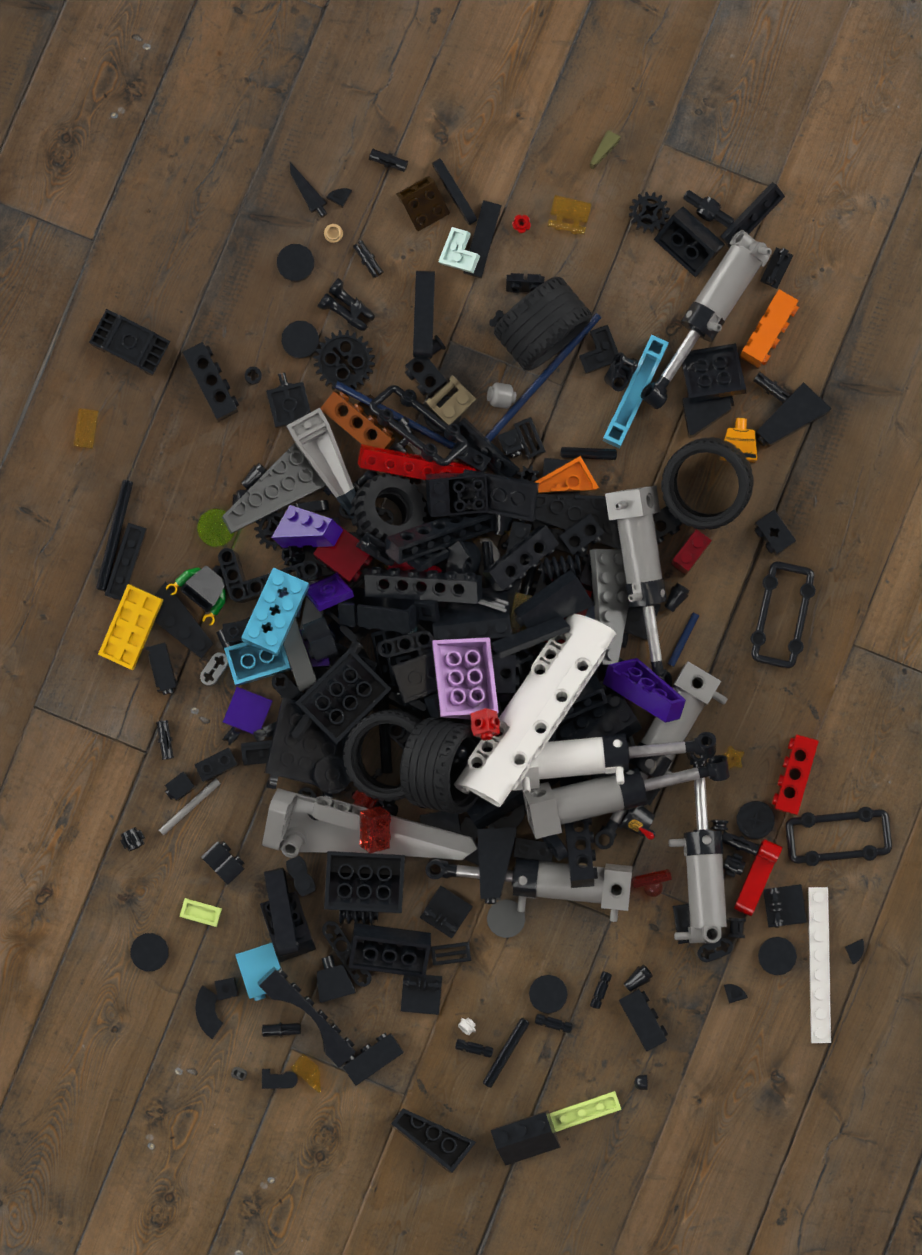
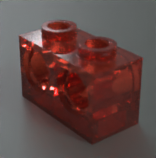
[360,806,391,853]

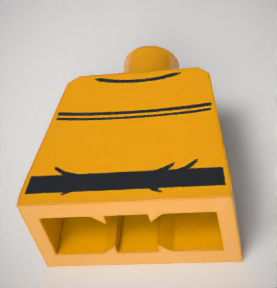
[719,418,757,463]

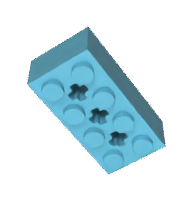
[241,568,309,657]

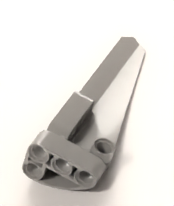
[262,788,478,860]

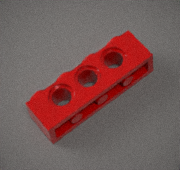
[772,734,819,815]

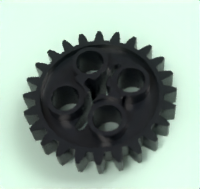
[313,330,375,392]

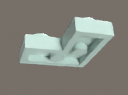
[438,227,480,273]

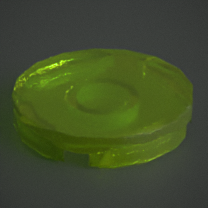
[197,509,235,547]

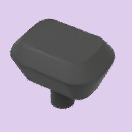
[231,1067,247,1081]

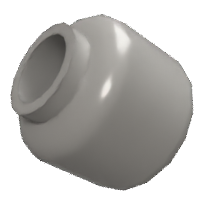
[487,383,516,409]

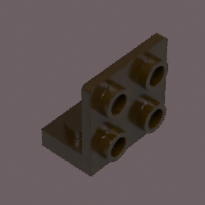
[396,176,450,231]

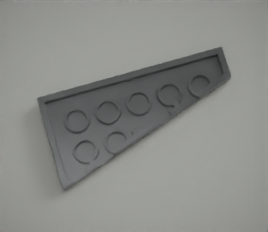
[222,443,326,534]
[590,549,629,665]

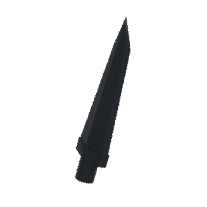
[290,162,328,218]

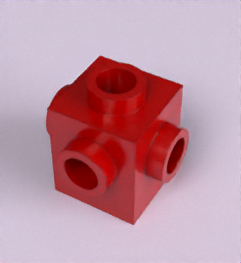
[470,708,500,740]

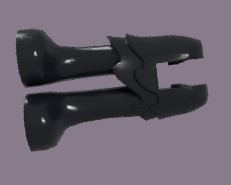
[317,278,375,331]

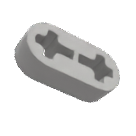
[200,652,229,686]

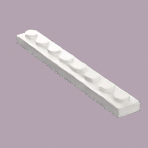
[808,887,831,1043]

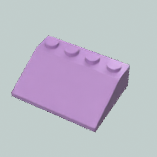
[432,638,499,719]

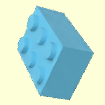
[224,642,291,686]

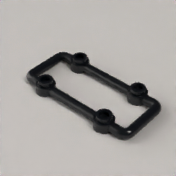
[369,385,469,466]
[750,561,816,668]
[786,807,892,866]

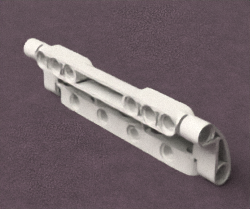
[454,614,616,807]

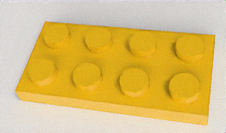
[98,584,163,670]

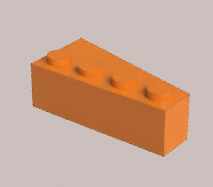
[740,289,799,368]

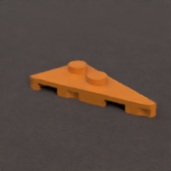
[535,456,599,493]

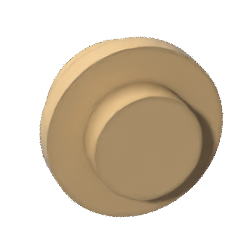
[324,224,343,243]

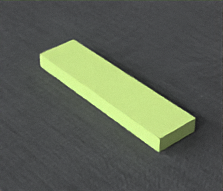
[550,1091,621,1132]

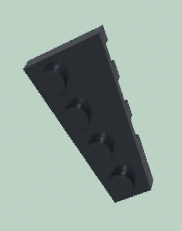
[154,581,214,659]

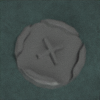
[487,899,525,938]

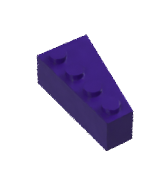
[603,658,686,723]

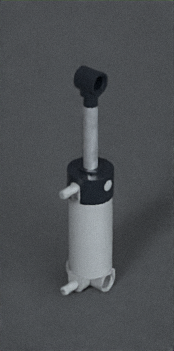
[640,230,772,409]
[669,745,727,944]

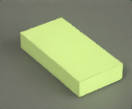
[179,898,222,927]

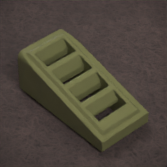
[590,130,621,169]

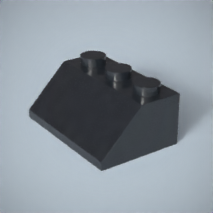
[654,207,725,278]
[490,1110,561,1165]

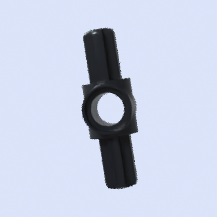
[683,190,734,228]

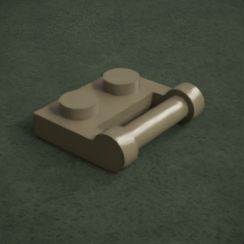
[425,375,476,425]

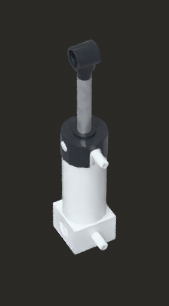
[514,732,716,794]

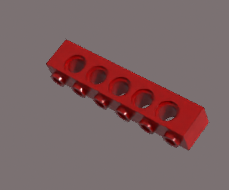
[357,444,476,480]

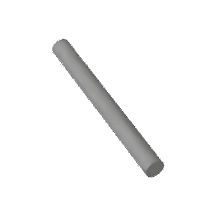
[159,778,221,835]

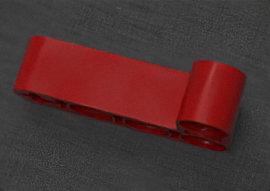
[733,839,783,916]

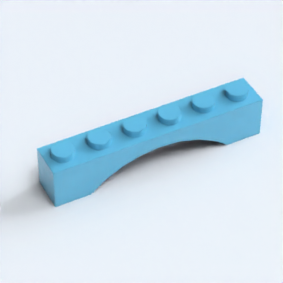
[603,334,669,449]

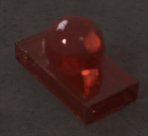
[631,869,672,897]

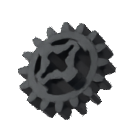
[629,192,670,234]
[254,510,284,551]

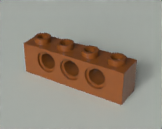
[320,391,396,449]

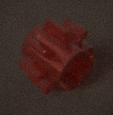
[352,790,376,809]

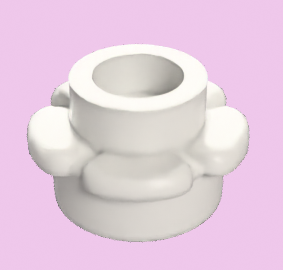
[458,1018,476,1035]

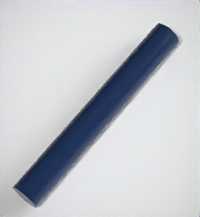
[667,613,699,667]

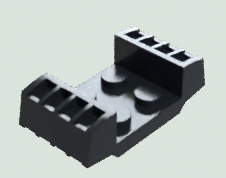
[89,309,171,376]

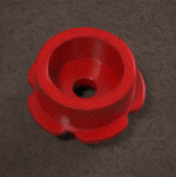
[512,215,531,233]

